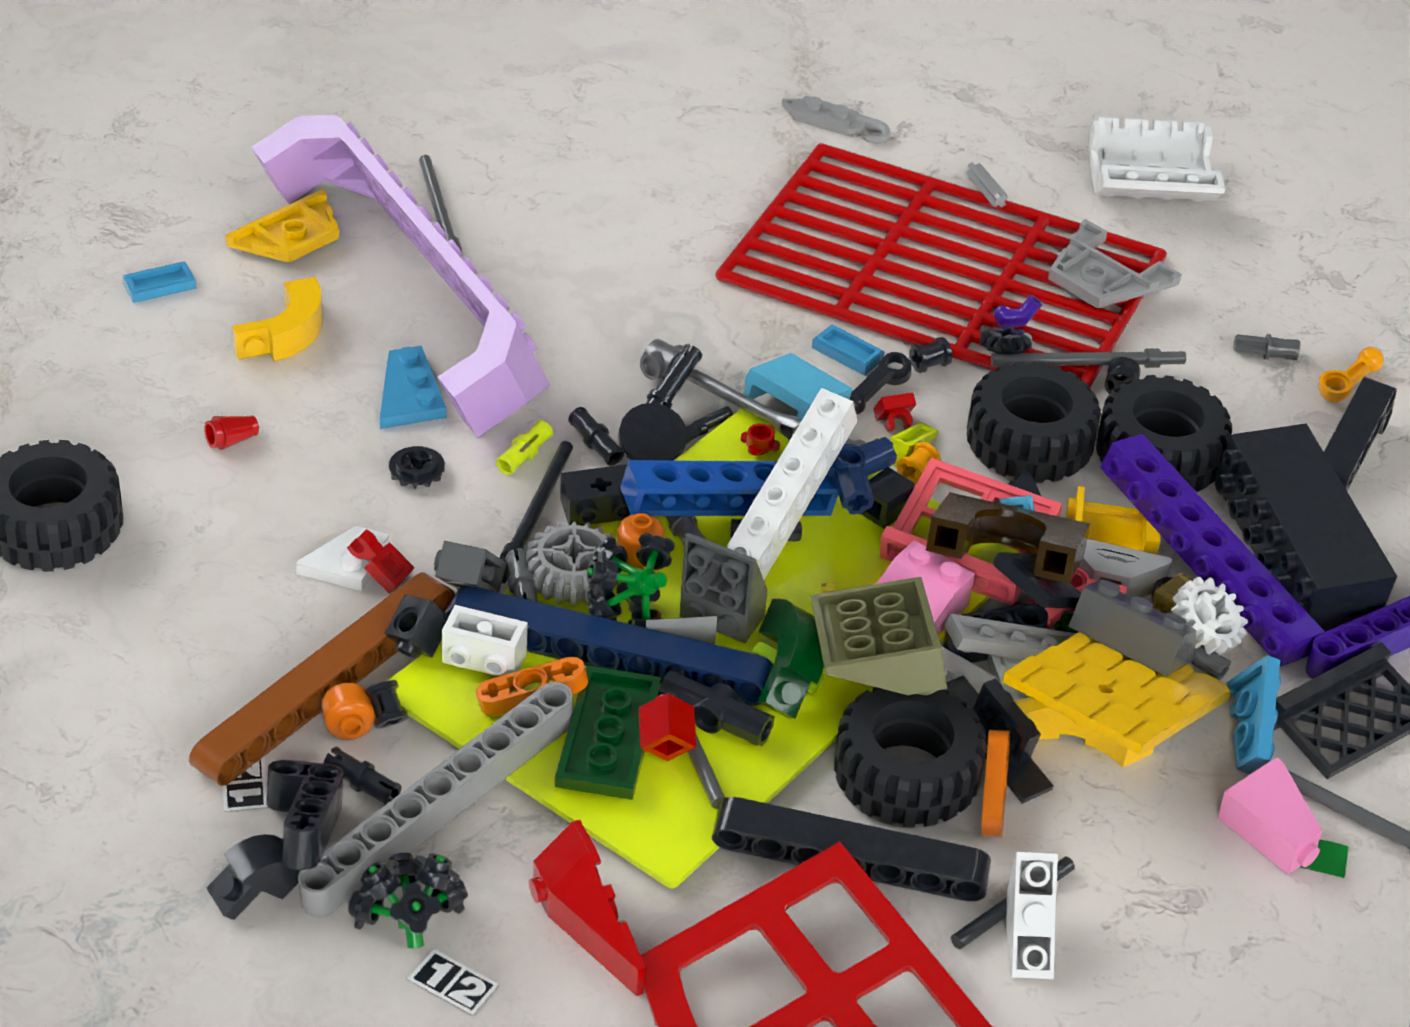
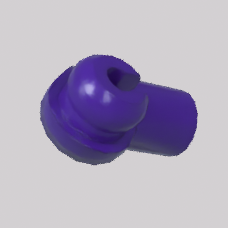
[994,295,1042,328]

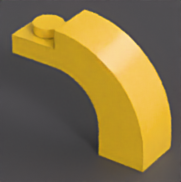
[232,276,323,361]

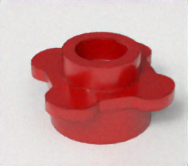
[741,424,780,456]

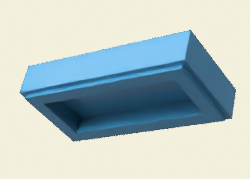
[123,261,196,303]
[812,324,885,376]

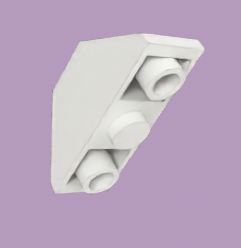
[1006,851,1058,979]

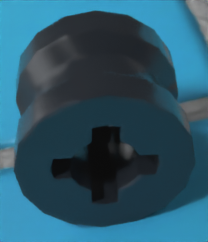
[1104,357,1141,394]

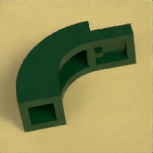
[758,599,824,719]

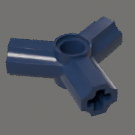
[826,437,897,514]

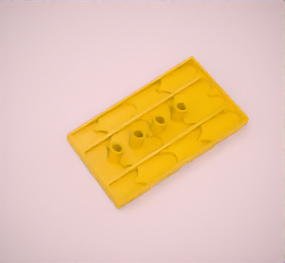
[1003,632,1231,755]

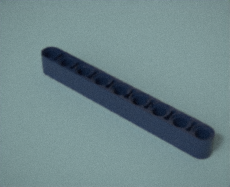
[446,586,773,706]

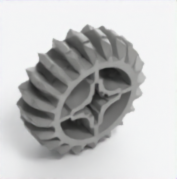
[526,520,621,606]

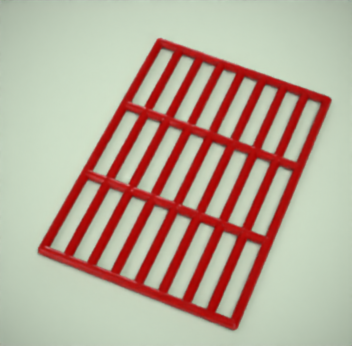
[715,143,1167,388]

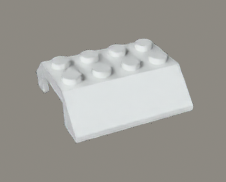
[1089,116,1225,201]

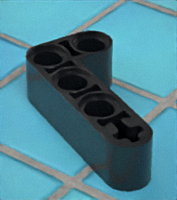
[1324,376,1397,491]
[266,760,344,870]

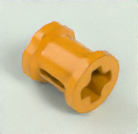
[896,442,941,485]

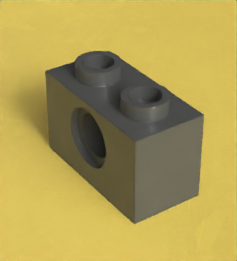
[434,541,507,593]

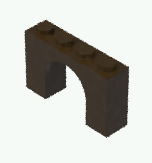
[926,492,1090,584]

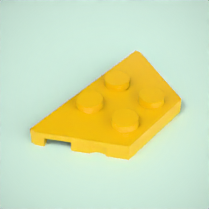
[225,189,339,263]

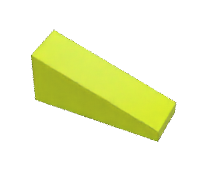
[890,422,939,468]

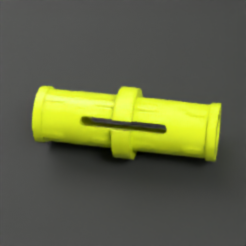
[496,420,553,475]

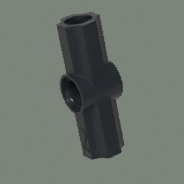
[658,670,775,746]

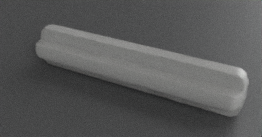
[966,162,1008,208]

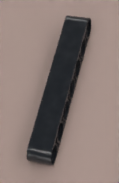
[712,797,991,902]

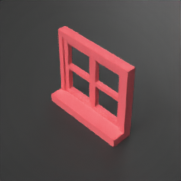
[880,458,1062,606]

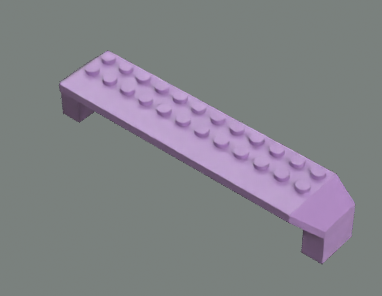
[251,115,550,438]

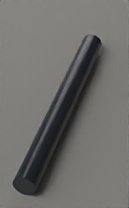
[951,856,1075,949]

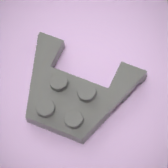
[1048,219,1182,308]

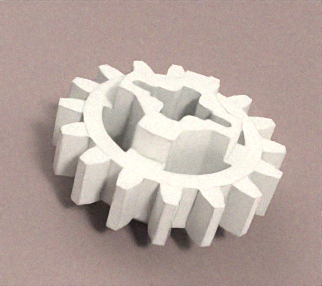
[1171,577,1248,655]

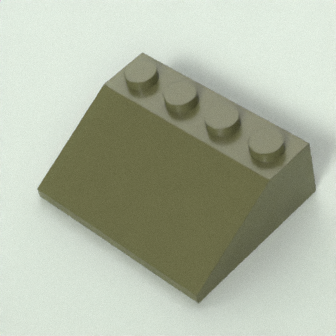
[810,577,947,695]

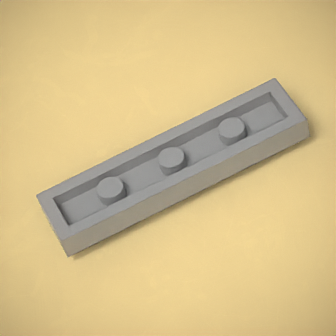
[944,614,1075,660]

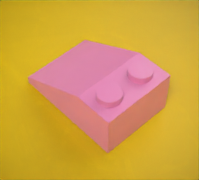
[876,540,975,634]

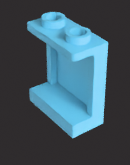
[744,353,853,419]

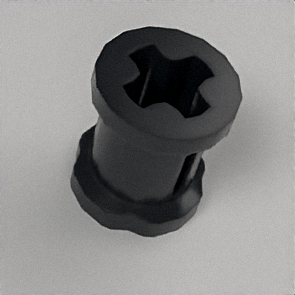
[909,337,952,373]
[365,680,409,729]

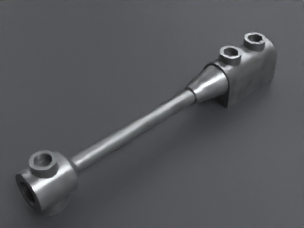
[640,339,866,446]

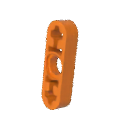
[476,657,588,716]
[981,730,1010,837]

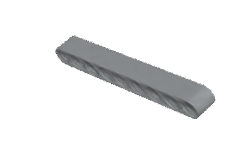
[298,682,573,917]

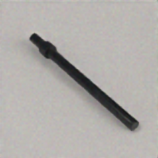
[499,441,573,584]

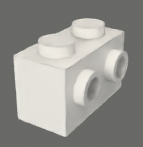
[442,605,527,676]

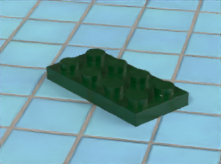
[555,665,661,800]

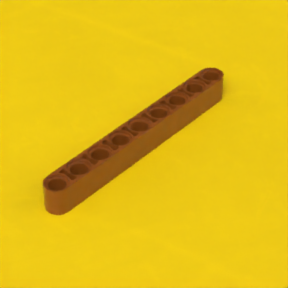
[189,572,455,786]

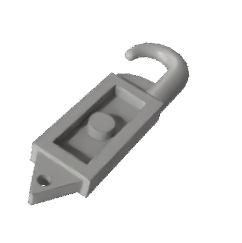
[782,95,891,143]

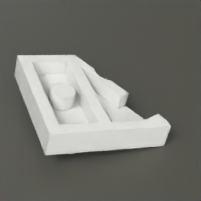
[296,526,389,591]

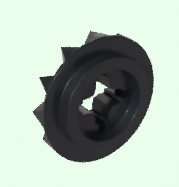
[979,326,1032,355]
[389,446,445,489]

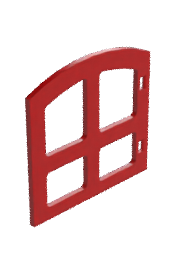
[641,842,992,1027]

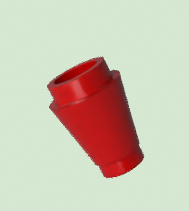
[204,415,259,450]

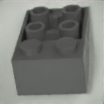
[679,533,768,643]

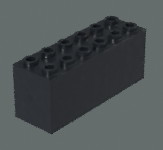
[1215,423,1397,632]

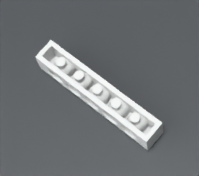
[727,388,858,579]

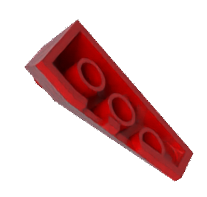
[529,819,645,996]

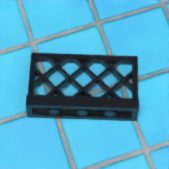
[1274,643,1410,779]

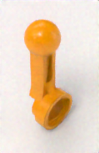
[1318,347,1384,402]

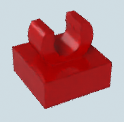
[873,392,916,432]

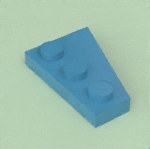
[380,346,446,429]
[1227,655,1281,774]

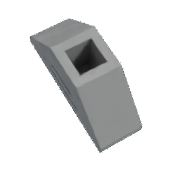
[1078,539,1172,598]

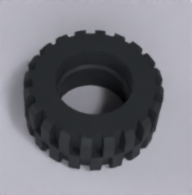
[966,362,1101,483]
[1096,375,1232,492]
[0,440,124,572]
[834,687,987,828]

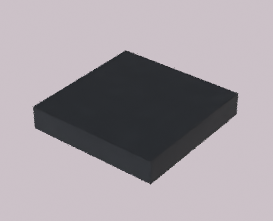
[992,552,1081,608]

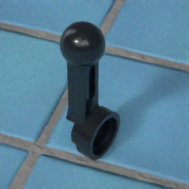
[850,352,912,414]

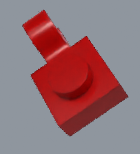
[347,529,415,594]

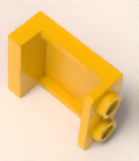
[1066,486,1161,555]

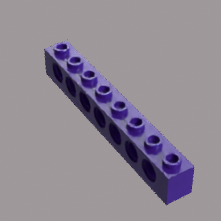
[1100,434,1325,667]

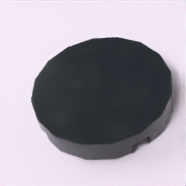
[618,403,687,461]

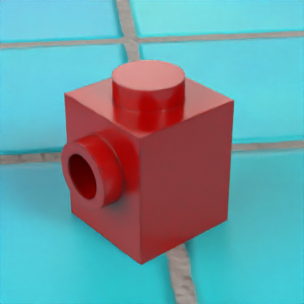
[639,693,696,761]

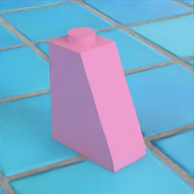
[1218,757,1322,875]

